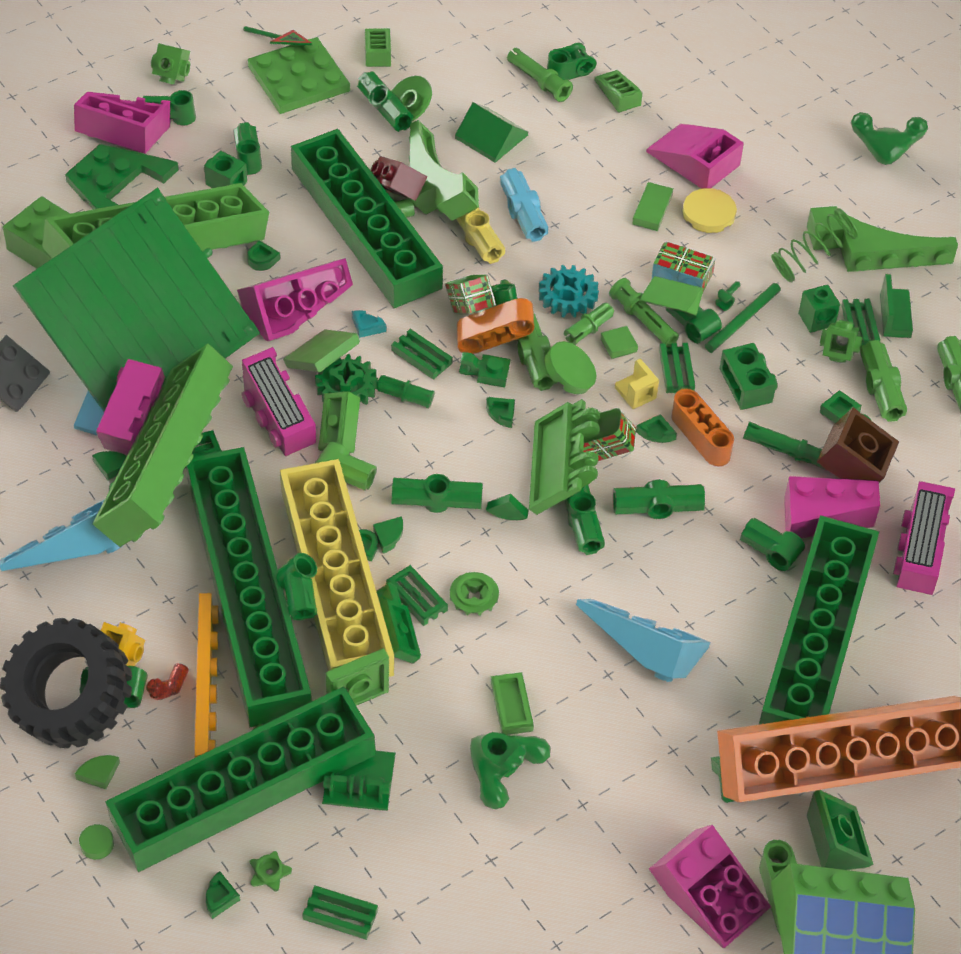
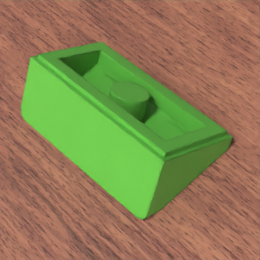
[640,276,704,315]
[318,392,360,453]

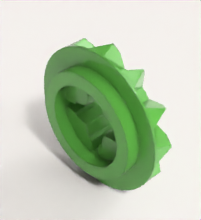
[450,572,499,616]

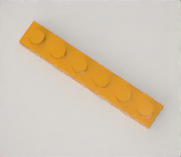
[194,593,219,758]

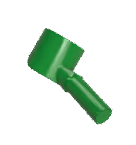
[715,281,741,311]

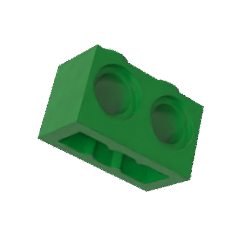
[719,343,778,410]

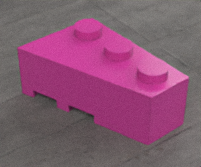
[96,359,165,455]
[784,476,880,539]

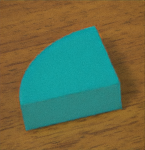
[352,310,387,338]

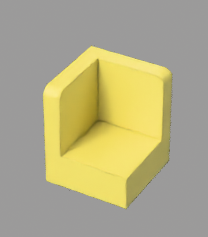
[615,358,659,409]

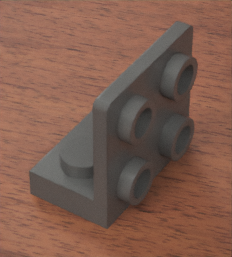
[0,335,50,412]

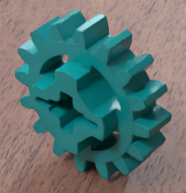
[538,265,599,318]

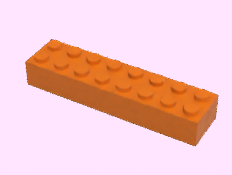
[717,696,961,802]

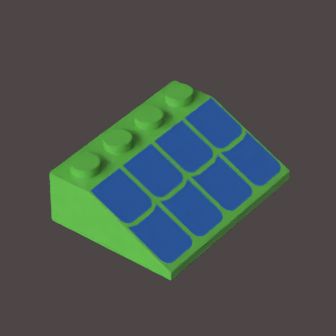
[771,863,915,954]

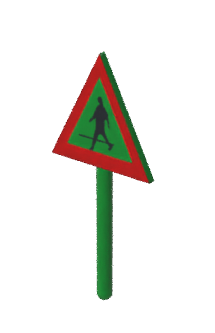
[243,26,312,45]

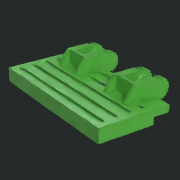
[529,399,600,515]

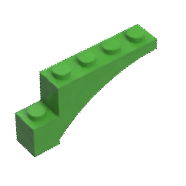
[409,120,479,221]
[807,206,958,272]

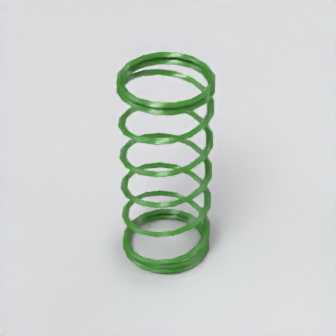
[771,208,858,283]

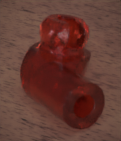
[146,663,189,700]

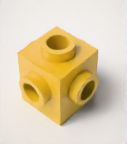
[100,622,146,666]

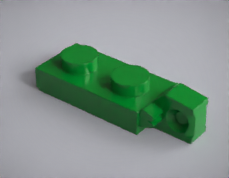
[376,582,421,664]

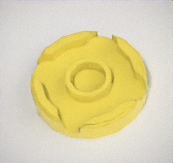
[682,188,737,233]

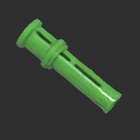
[507,47,573,102]
[609,278,679,347]

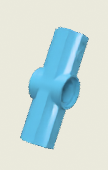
[500,168,549,242]

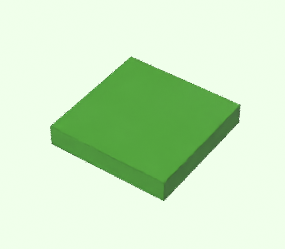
[283,329,360,373]
[325,648,389,706]

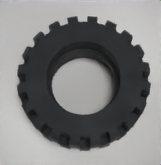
[0,618,132,748]

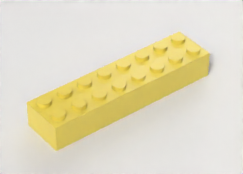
[280,459,394,677]

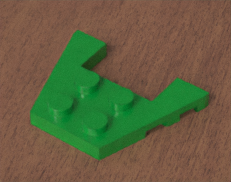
[65,144,179,209]

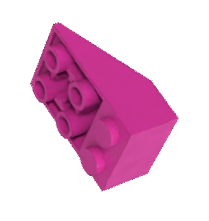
[646,123,744,189]
[649,825,771,948]

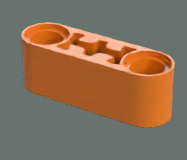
[457,298,534,354]
[671,389,734,467]

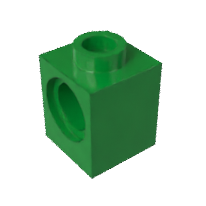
[204,150,247,188]
[798,284,840,333]

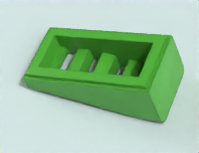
[365,28,391,67]
[595,70,643,113]

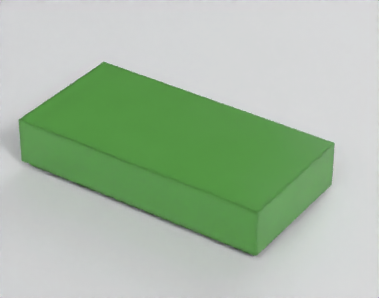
[632,182,674,231]
[491,672,534,735]

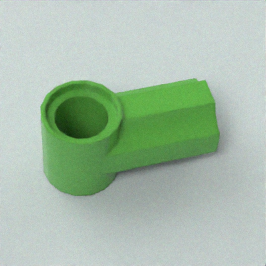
[315,442,377,490]

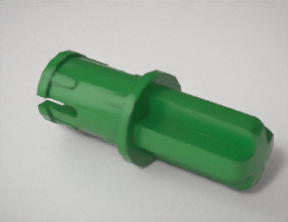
[377,375,435,409]

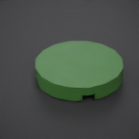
[544,341,597,395]

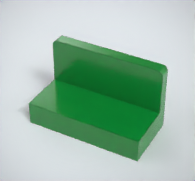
[880,274,913,338]

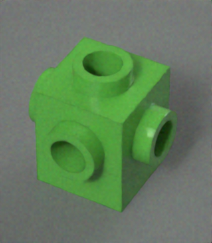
[151,43,191,85]
[820,320,863,363]

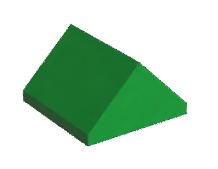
[455,102,529,163]
[807,790,874,870]

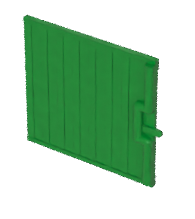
[13,187,260,412]

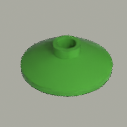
[392,76,432,121]

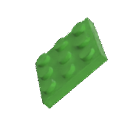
[248,37,350,114]

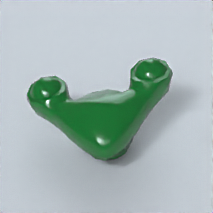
[850,112,928,165]
[470,732,551,810]

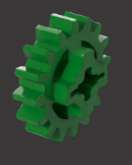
[315,354,378,405]

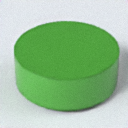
[79,824,114,860]

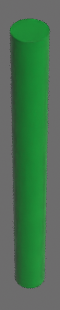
[705,283,781,353]

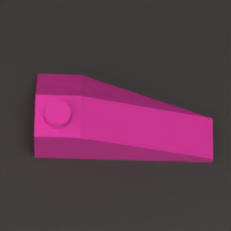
[237,258,353,341]

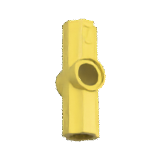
[456,208,505,264]

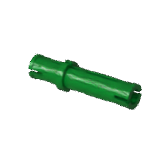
[743,421,826,470]

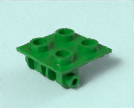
[322,751,396,811]

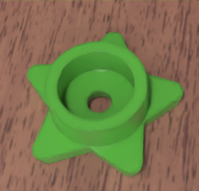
[250,851,292,892]

